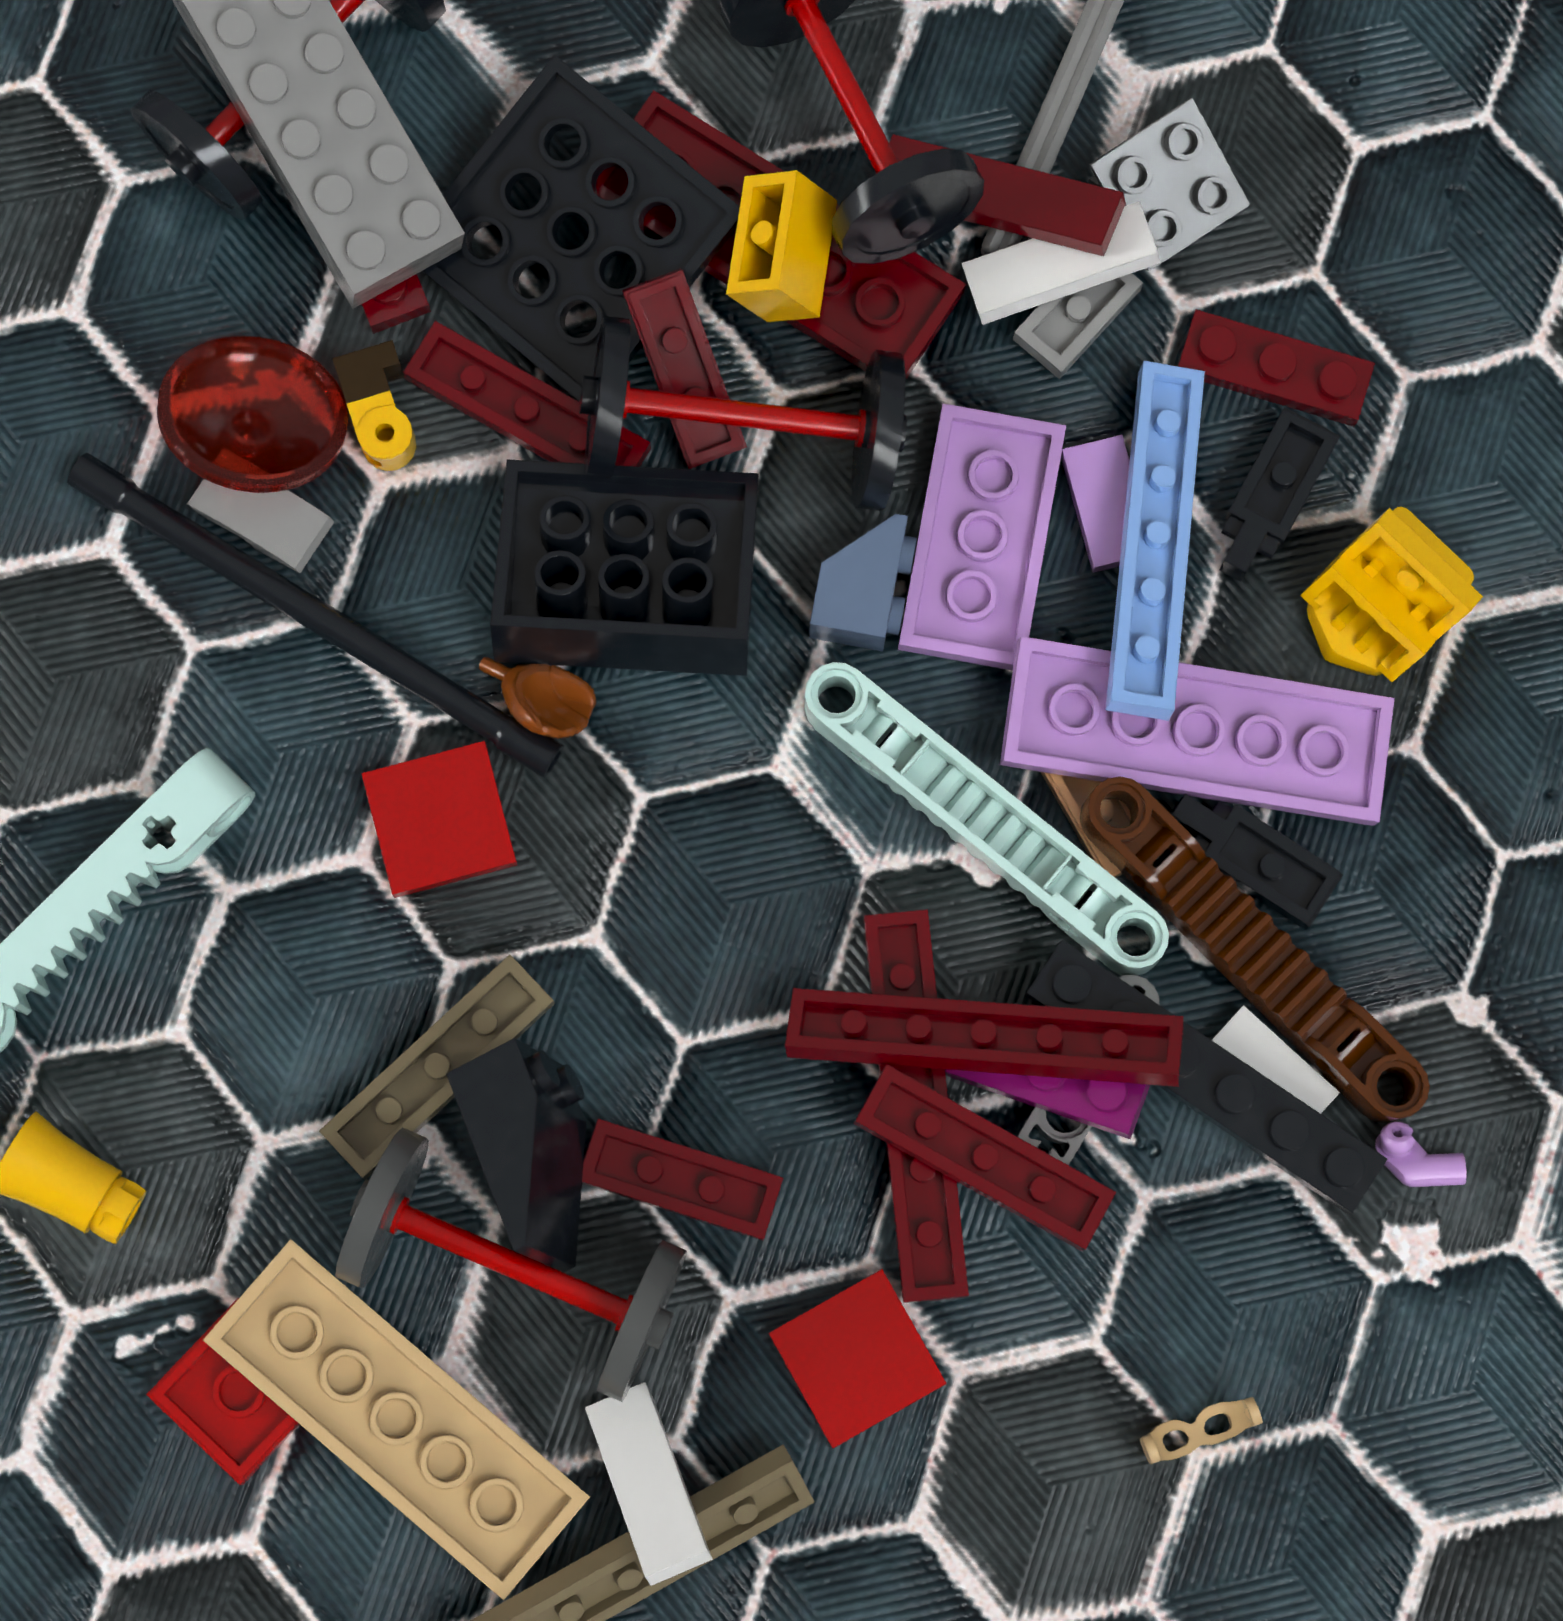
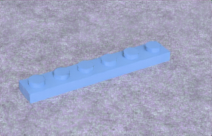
[1105,361,1205,721]

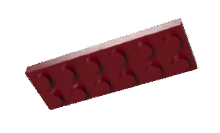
[596,90,966,379]

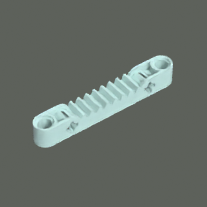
[804,662,1169,976]
[0,748,255,1053]

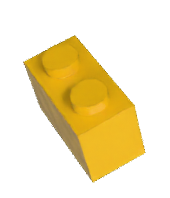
[726,170,837,322]

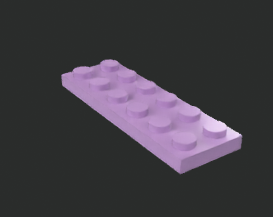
[1000,636,1395,826]

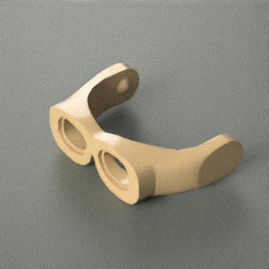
[1140,1397,1263,1464]

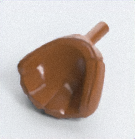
[479,657,596,739]

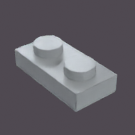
[1013,273,1143,379]

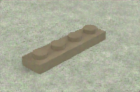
[319,954,555,1180]

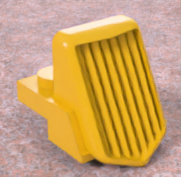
[1300,507,1483,682]

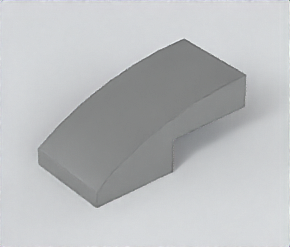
[187,452,334,573]

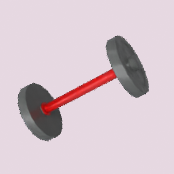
[335,1127,687,1402]

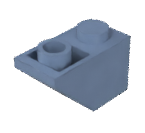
[809,514,917,652]

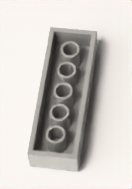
[172,0,465,309]

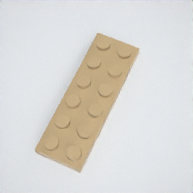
[203,1239,590,1600]

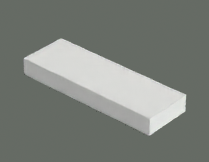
[962,201,1161,325]
[585,1382,713,1586]

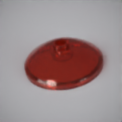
[157,336,348,493]

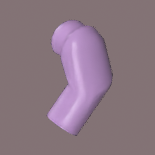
[1375,1121,1466,1187]

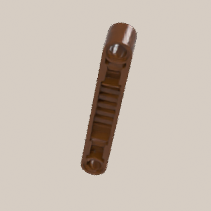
[1080,776,1430,1123]

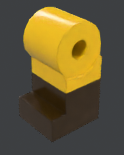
[332,340,416,471]

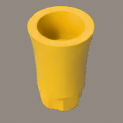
[0,1111,147,1244]

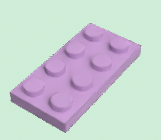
[898,404,1066,670]

